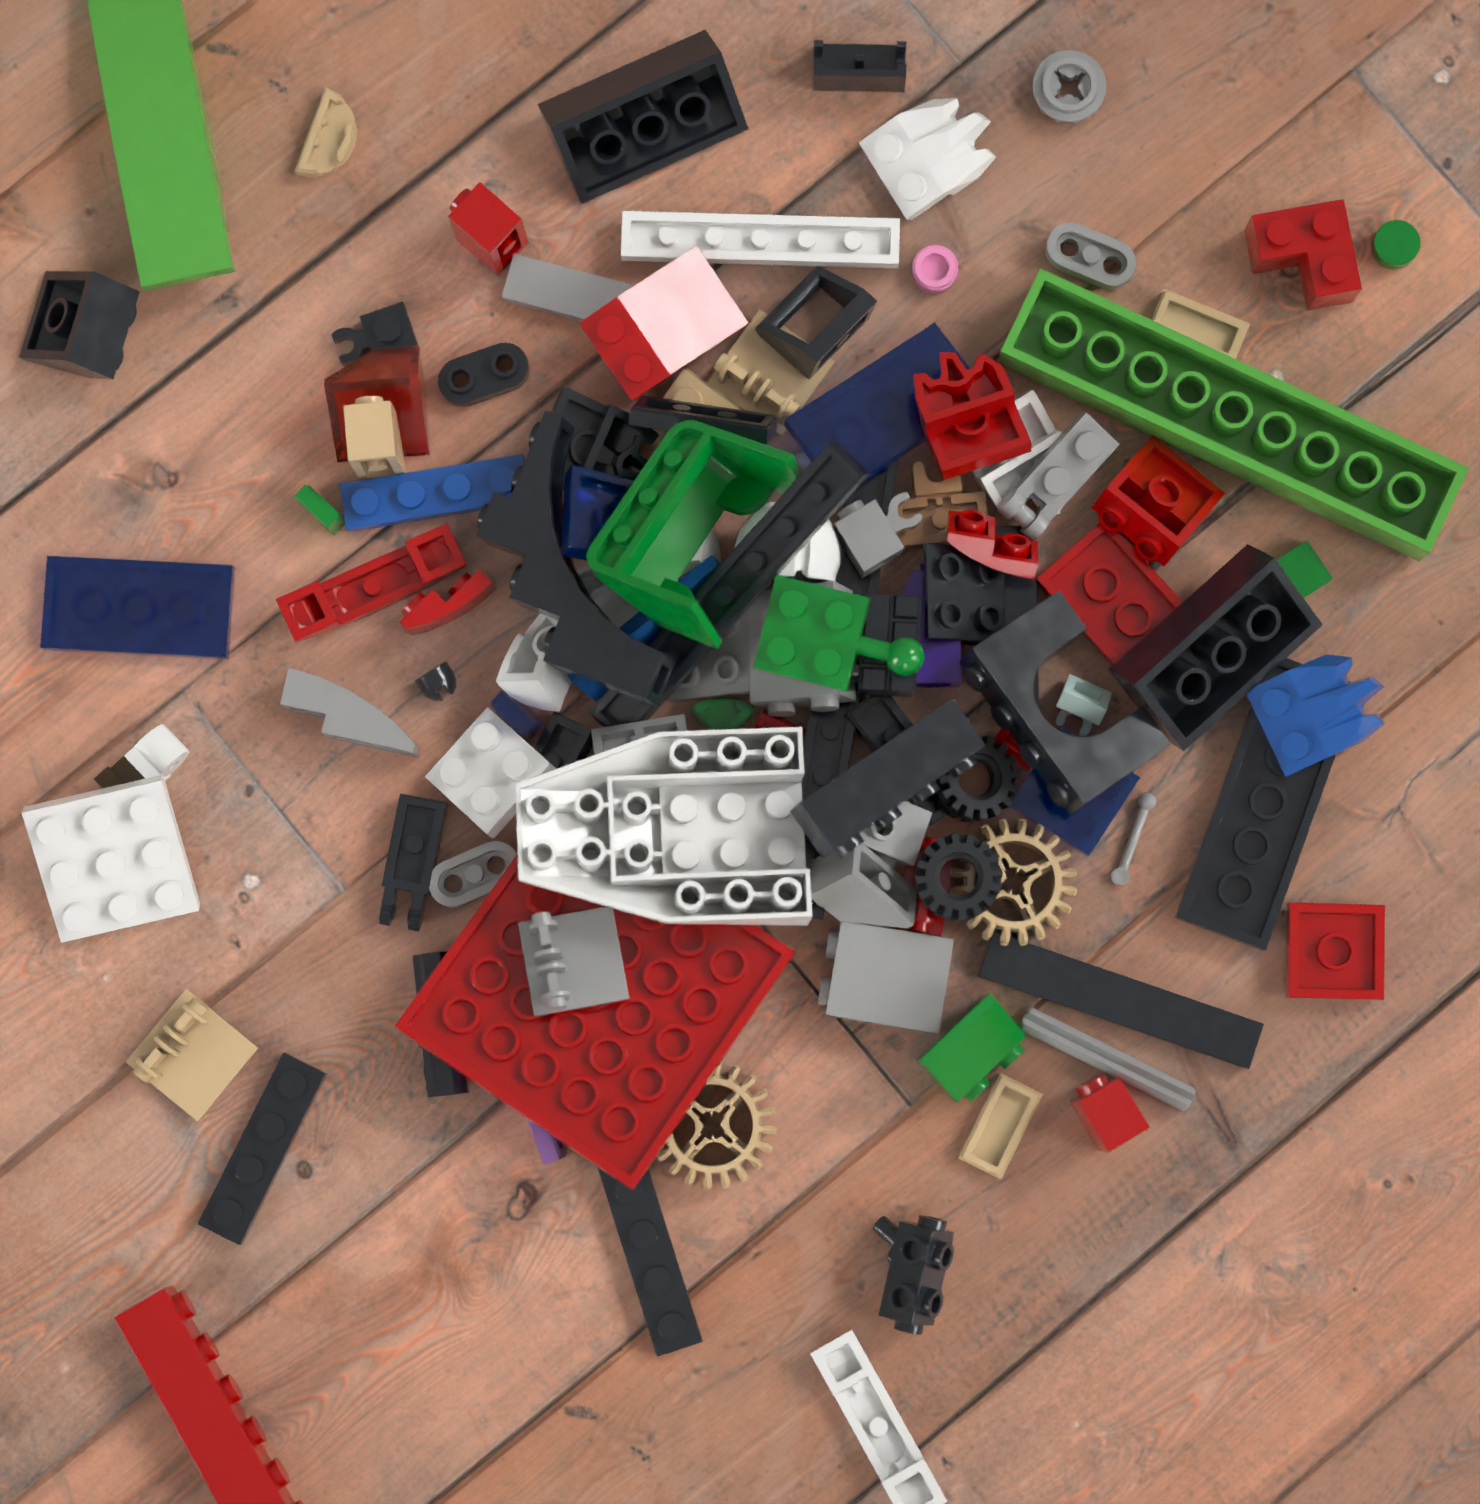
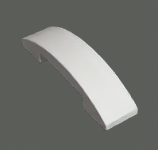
[810,1330,947,1504]

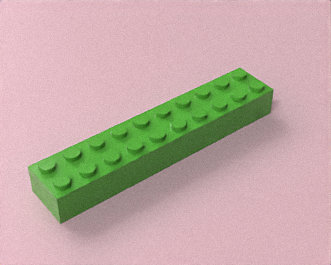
[997,268,1469,561]

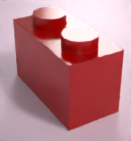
[448,182,529,276]
[1070,1074,1150,1153]

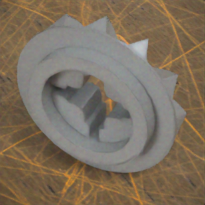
[1033,50,1106,124]

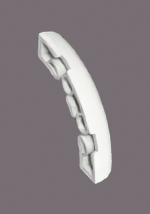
[496,528,721,712]

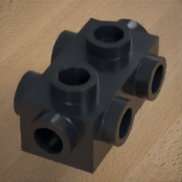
[873,1215,954,1335]

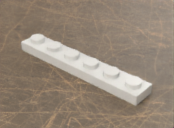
[621,211,900,268]

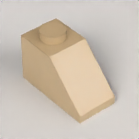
[343,396,406,480]

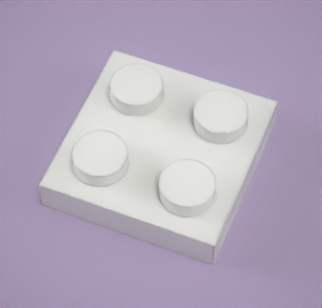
[425,707,556,839]

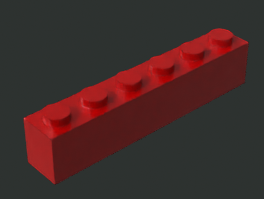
[114,1285,304,1504]

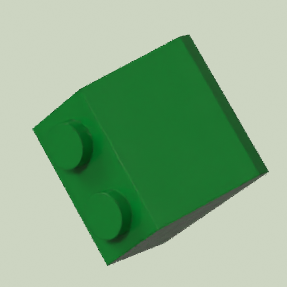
[916,993,1026,1102]

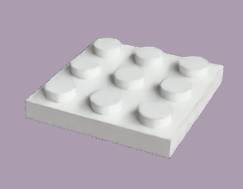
[22,775,200,943]

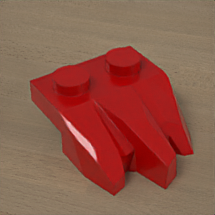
[913,352,1032,481]

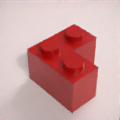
[1244,199,1362,311]

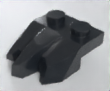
[551,387,659,504]

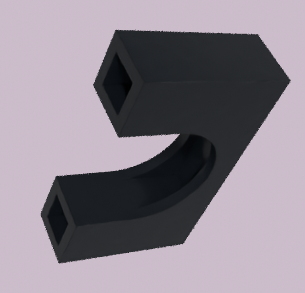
[959,590,1171,816]

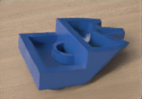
[1246,654,1385,777]

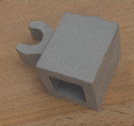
[834,492,923,579]

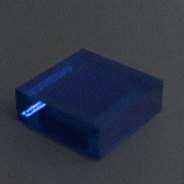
[490,690,544,735]

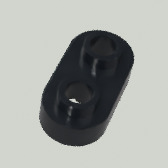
[438,343,530,407]

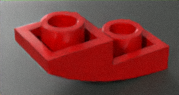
[947,510,1039,580]
[399,569,496,635]

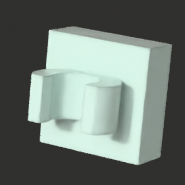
[1056,674,1112,736]

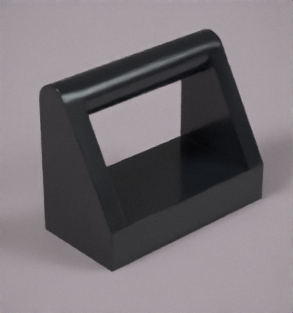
[755,266,877,380]

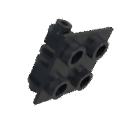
[924,543,1005,645]

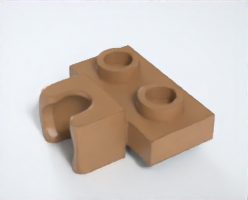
[897,462,988,549]

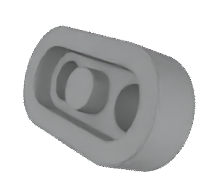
[1045,222,1136,290]
[429,841,517,908]

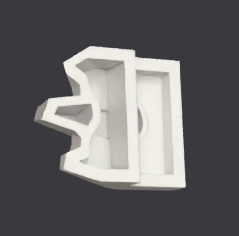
[859,98,996,221]
[971,389,1062,514]

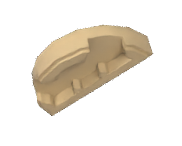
[295,87,358,178]

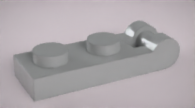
[997,412,1120,541]

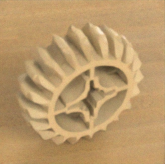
[949,819,1077,946]
[657,1062,777,1190]

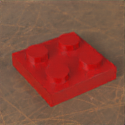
[1286,902,1385,1000]

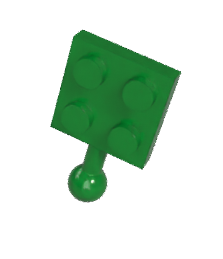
[753,575,924,691]

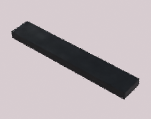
[978,931,1264,1069]

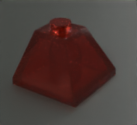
[324,347,430,462]

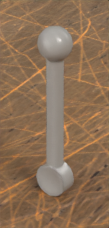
[1110,792,1157,886]

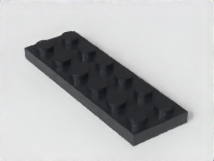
[1175,658,1351,951]

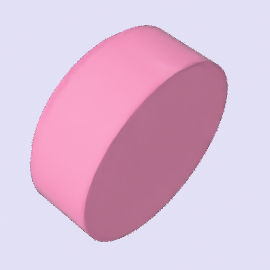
[912,245,958,294]

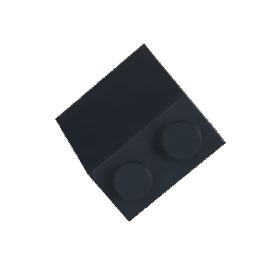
[19,271,140,379]

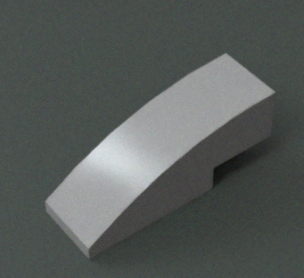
[280,668,420,757]

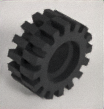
[932,734,1021,822]
[915,833,1003,921]

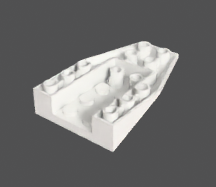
[515,727,812,926]

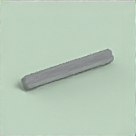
[1019,1008,1196,1111]

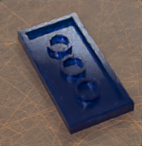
[784,323,970,481]
[40,556,235,659]

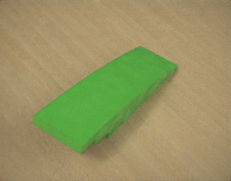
[87,0,235,292]

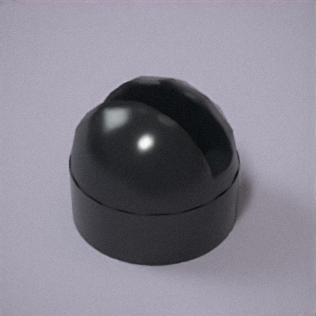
[415,661,457,701]

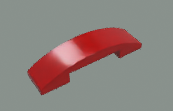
[276,523,467,643]

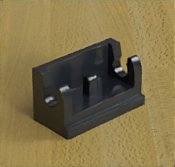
[813,40,907,92]

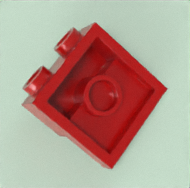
[1091,435,1225,567]

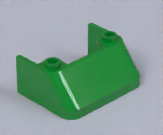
[587,420,802,649]

